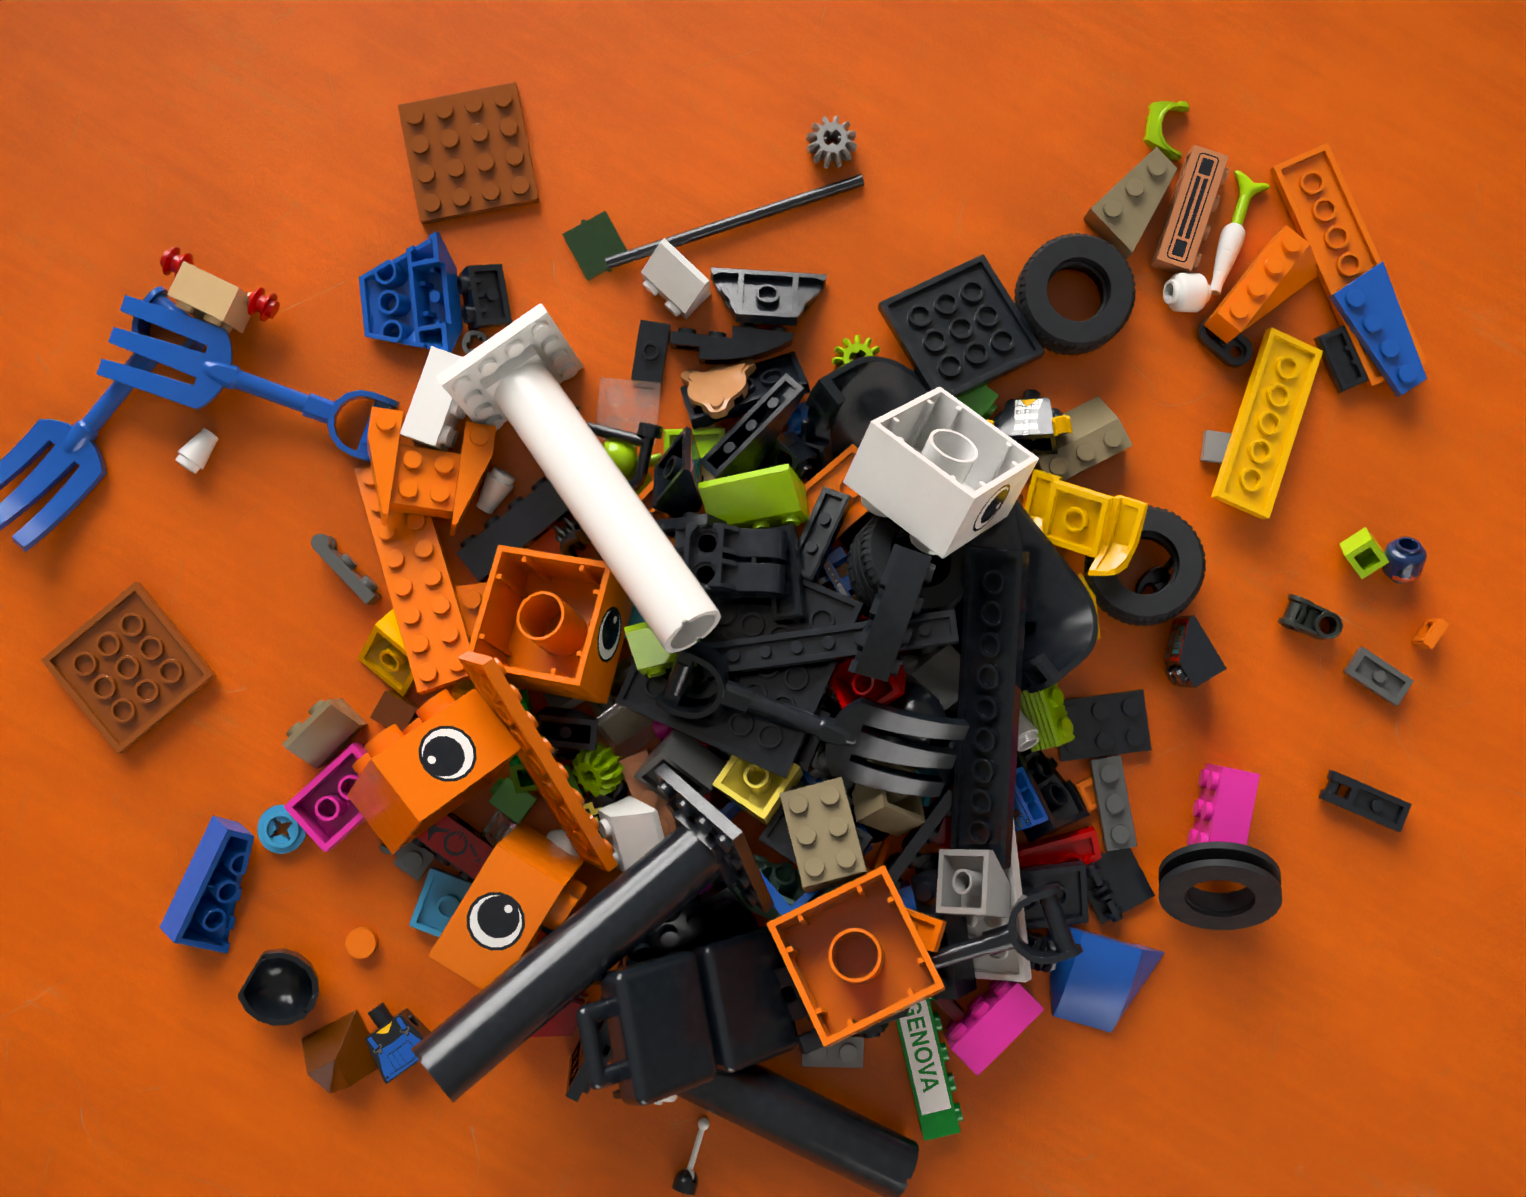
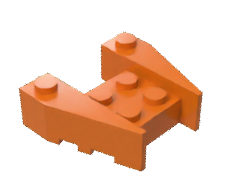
[367,406,497,536]

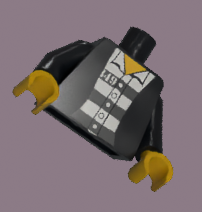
[985,389,1073,455]

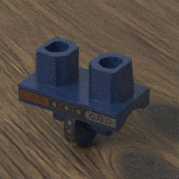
[816,546,855,598]

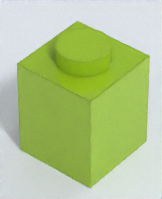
[1339,527,1389,579]

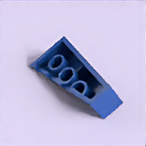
[160,816,254,953]

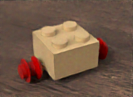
[160,247,280,333]

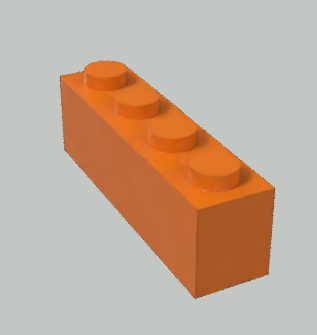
[1203,225,1318,344]

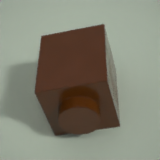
[370,690,421,732]

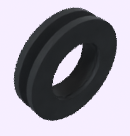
[1158,841,1282,930]

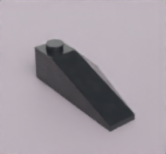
[1016,748,1090,842]

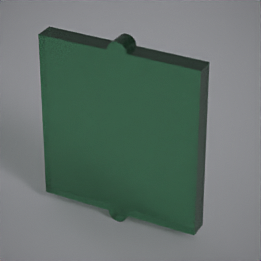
[562,211,627,281]

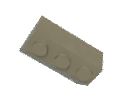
[1034,396,1133,481]

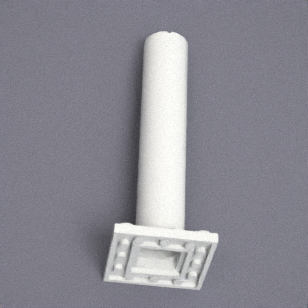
[435,303,721,653]

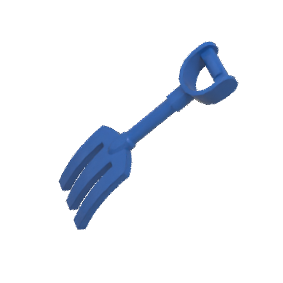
[0,286,206,553]
[96,295,400,463]

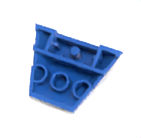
[359,231,463,353]
[1047,925,1165,1032]

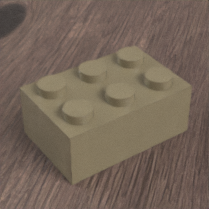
[779,777,868,893]

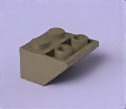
[282,698,367,769]

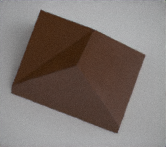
[302,1010,378,1094]

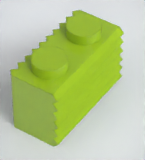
[1020,683,1075,752]

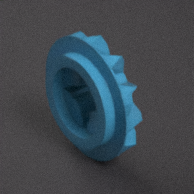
[257,804,306,854]

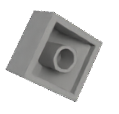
[936,849,1011,918]

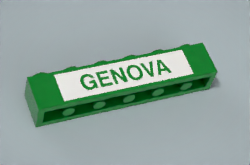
[895,997,964,1141]

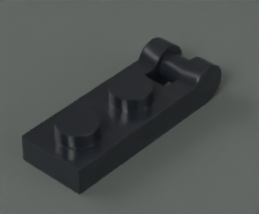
[1318,770,1412,832]

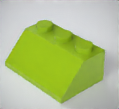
[698,464,809,529]

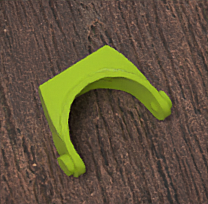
[1143,101,1190,161]

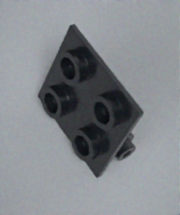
[1086,848,1155,924]

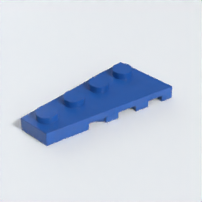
[1329,261,1427,397]

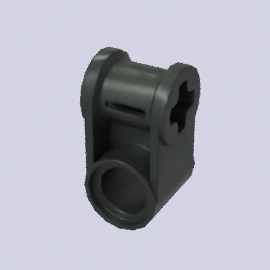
[1277,594,1343,640]

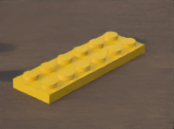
[1211,327,1323,520]

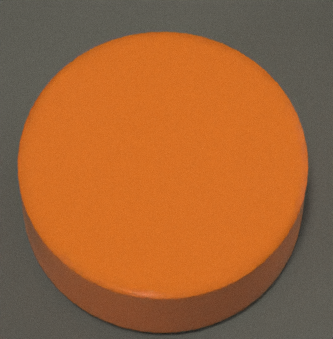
[345,926,378,959]

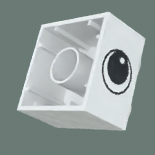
[843,387,1039,559]

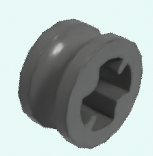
[462,330,489,354]

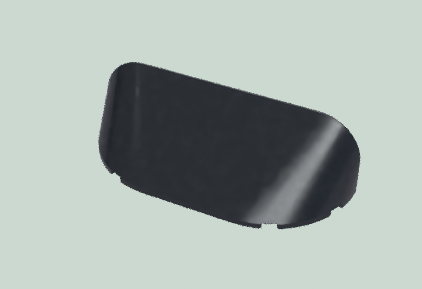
[801,356,1098,693]

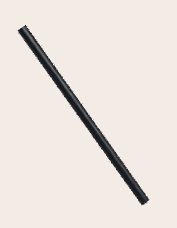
[605,174,864,270]

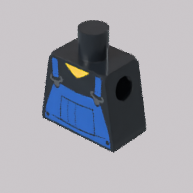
[365,1002,431,1084]

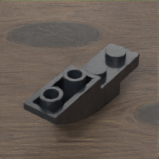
[670,323,793,365]

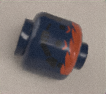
[1382,537,1427,583]

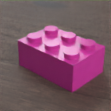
[283,742,367,853]
[1187,763,1260,846]
[944,980,1044,1076]

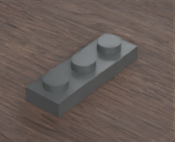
[1088,755,1137,851]

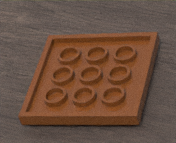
[398,82,540,225]
[41,582,216,754]

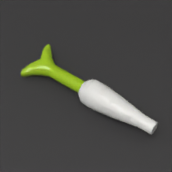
[1210,170,1270,295]

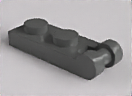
[311,533,382,605]

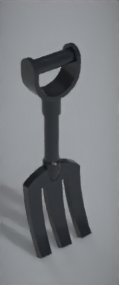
[656,641,970,797]
[772,883,1083,1055]

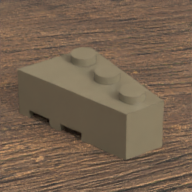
[1084,147,1178,260]

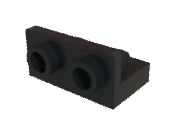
[457,264,512,331]

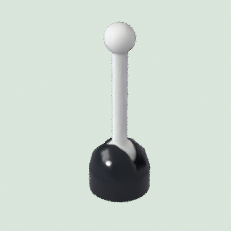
[672,1117,710,1195]

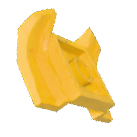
[1024,469,1148,576]

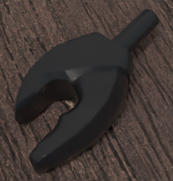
[1134,557,1173,594]

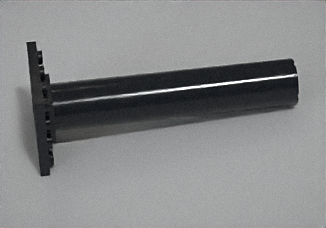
[411,763,774,1103]
[566,955,919,1197]

